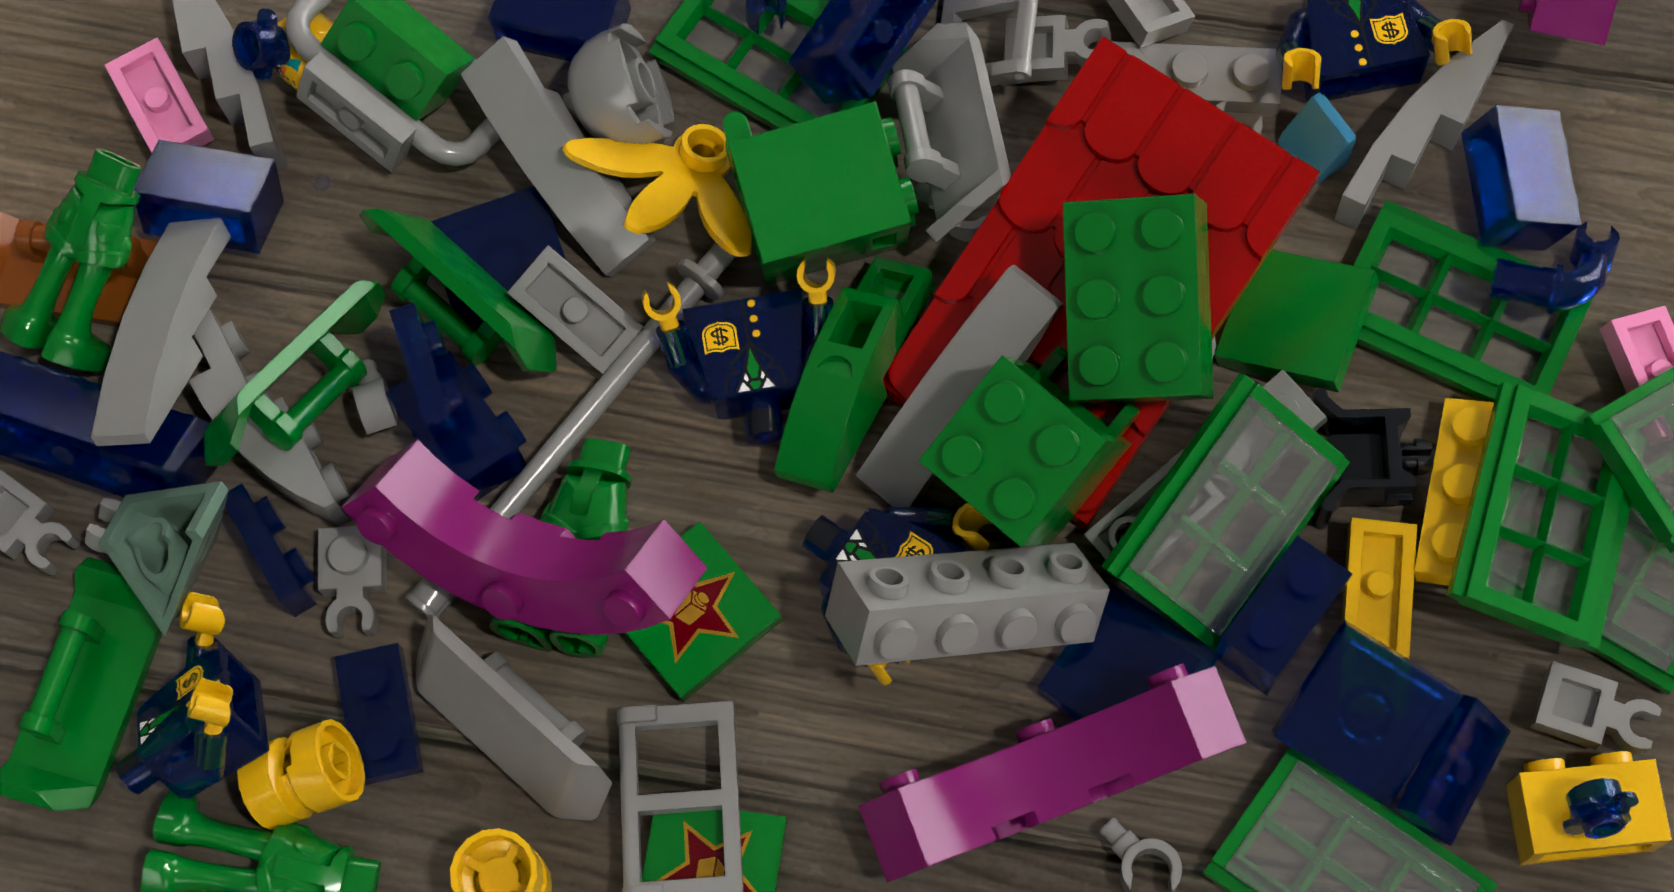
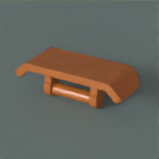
[0,211,158,327]

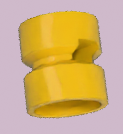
[237,719,365,830]
[450,828,552,892]

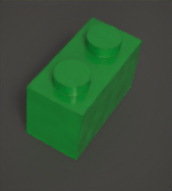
[321,0,475,121]

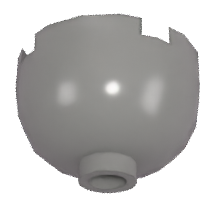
[563,23,674,144]

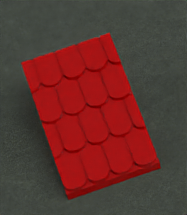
[883,36,1320,531]

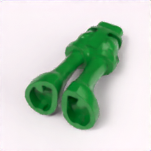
[0,148,142,372]
[489,438,632,658]
[141,788,382,892]

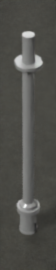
[404,242,736,619]

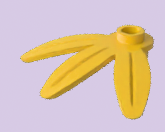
[562,124,752,257]

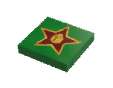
[625,521,783,702]
[642,810,788,892]

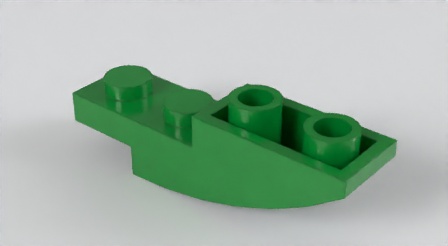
[774,257,935,493]

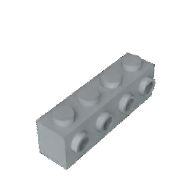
[825,543,1110,666]

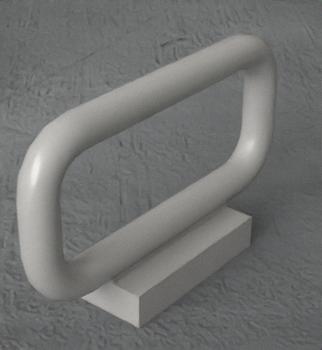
[285,0,500,173]

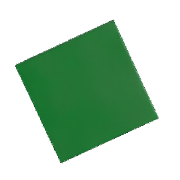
[1214,250,1379,393]

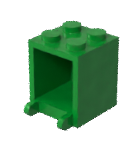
[723,101,919,286]
[918,346,1140,547]

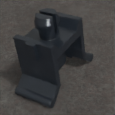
[1312,388,1434,530]

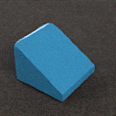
[1278,92,1357,185]

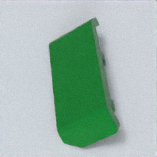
[359,208,557,373]
[204,280,386,466]
[0,557,162,812]

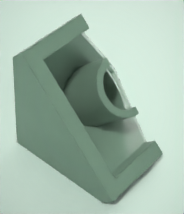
[98,481,229,637]

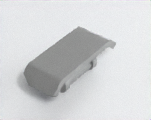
[888,22,1011,243]
[416,615,612,821]

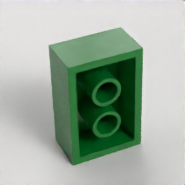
[1063,194,1214,405]

